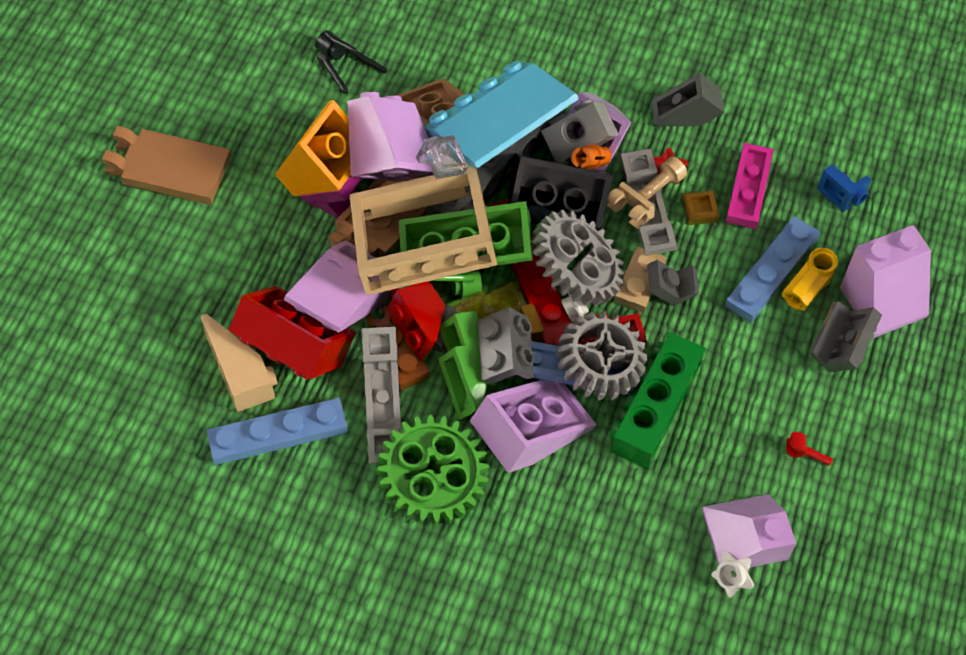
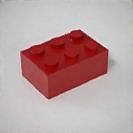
[229,286,356,379]

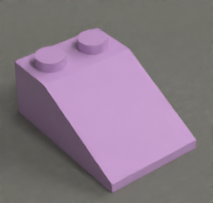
[470,380,596,473]

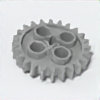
[531,210,625,307]

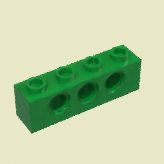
[609,332,706,469]

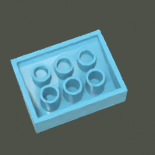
[424,60,579,168]

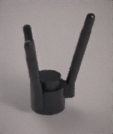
[315,30,388,94]

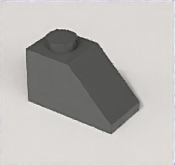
[652,73,724,127]

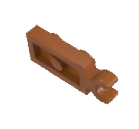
[366,305,430,391]

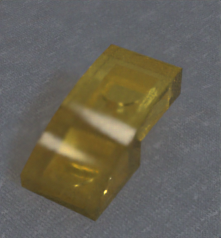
[454,282,526,319]

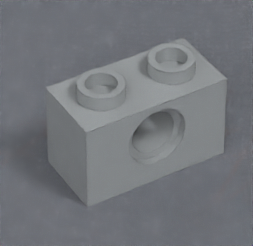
[541,100,619,163]

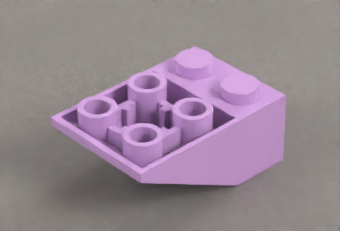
[284,240,391,332]

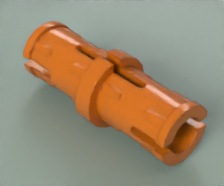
[571,144,612,169]

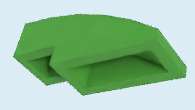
[438,310,486,421]

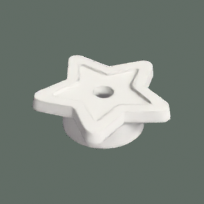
[711,551,754,598]

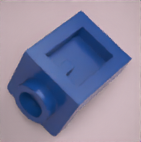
[817,164,871,212]

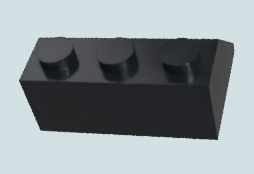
[508,153,613,231]

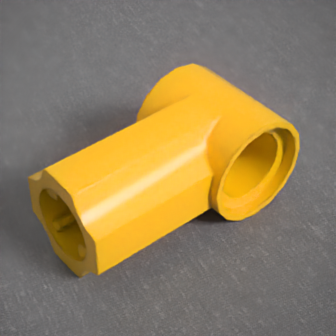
[782,248,838,311]

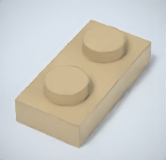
[614,246,667,313]

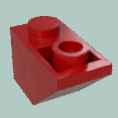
[387,281,445,361]

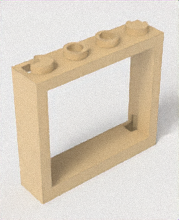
[350,166,497,296]

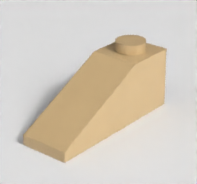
[200,313,278,412]

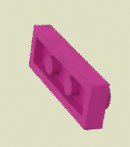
[726,143,774,229]

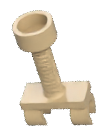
[606,156,687,229]

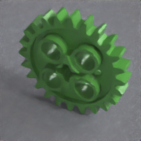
[376,414,489,526]

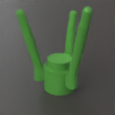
[431,271,482,308]

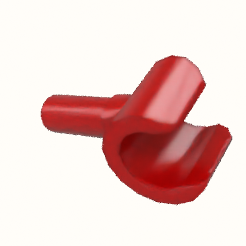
[786,432,833,466]

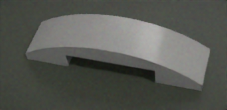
[621,148,677,256]
[362,327,402,464]

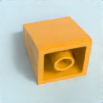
[275,100,351,196]

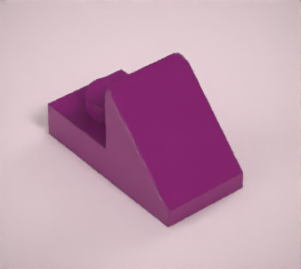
[300,175,362,218]

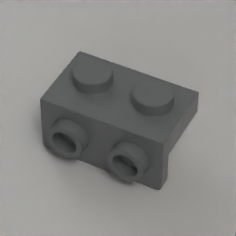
[809,301,882,372]
[477,307,534,384]

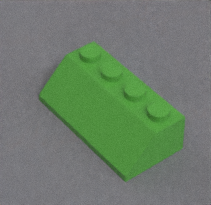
[399,201,534,266]

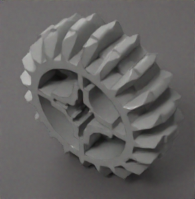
[556,311,647,401]

